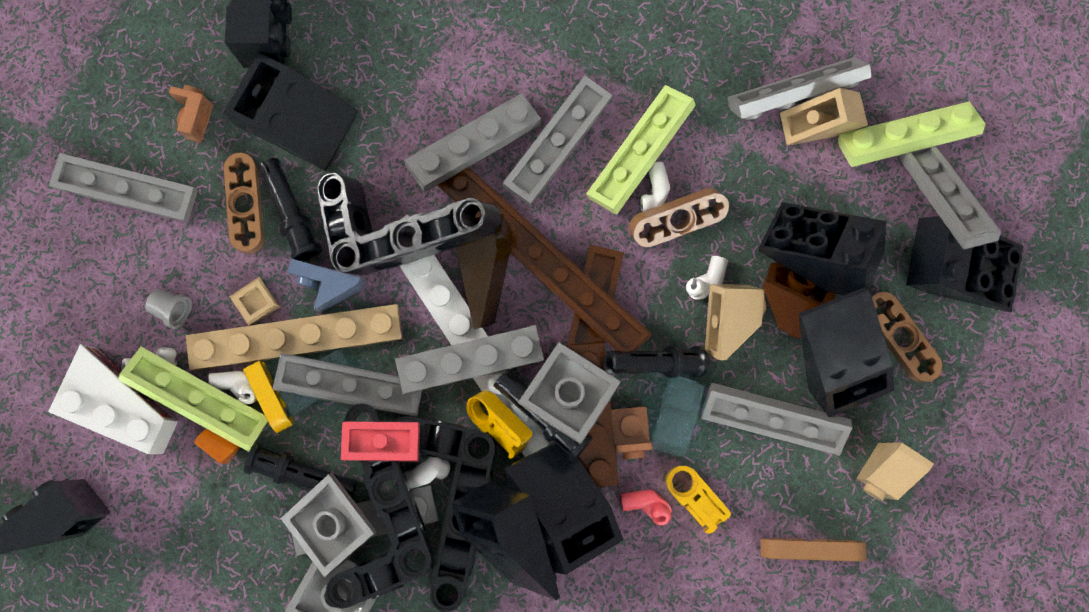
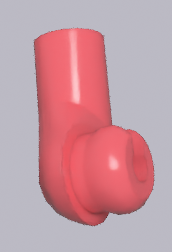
[620,489,672,526]

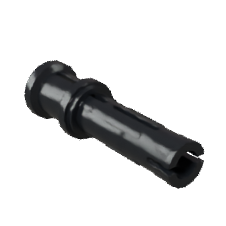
[258,158,322,262]
[603,346,709,378]
[493,369,593,463]
[244,442,357,498]

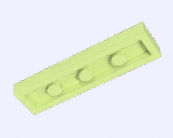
[586,85,696,215]
[838,101,986,167]
[119,347,268,452]

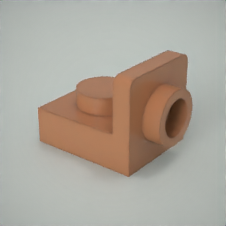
[169,85,213,143]
[611,407,653,459]

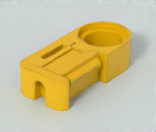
[243,361,294,433]
[466,390,533,459]
[665,465,731,534]

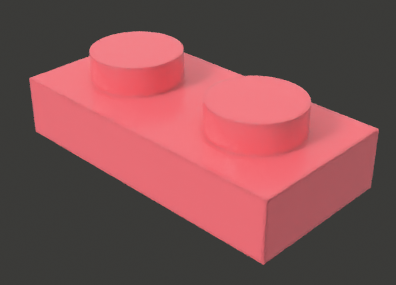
[341,422,420,461]

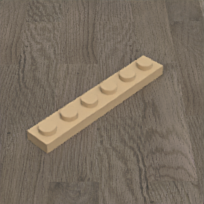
[186,304,403,371]

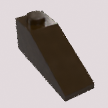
[456,213,512,329]

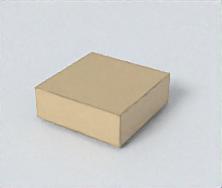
[229,277,281,326]

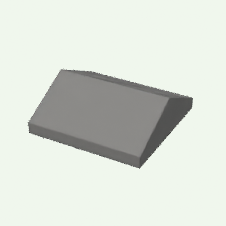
[518,342,621,444]
[280,473,377,577]
[285,557,377,612]

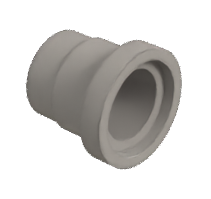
[145,289,192,329]

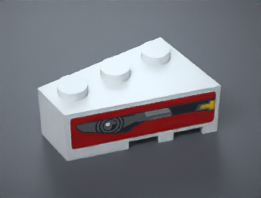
[48,344,178,454]

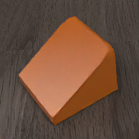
[194,429,241,464]

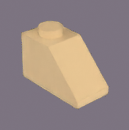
[780,88,868,145]
[705,284,766,360]
[856,442,934,501]

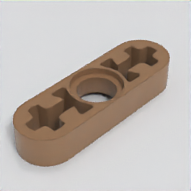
[224,153,265,254]
[629,188,729,247]
[872,292,942,383]
[760,538,867,561]

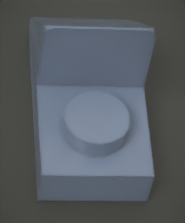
[287,259,365,313]

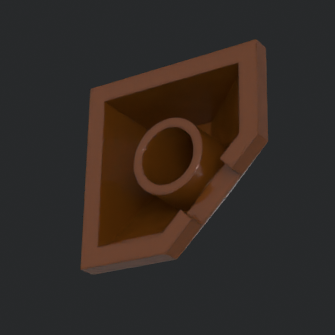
[763,262,836,339]

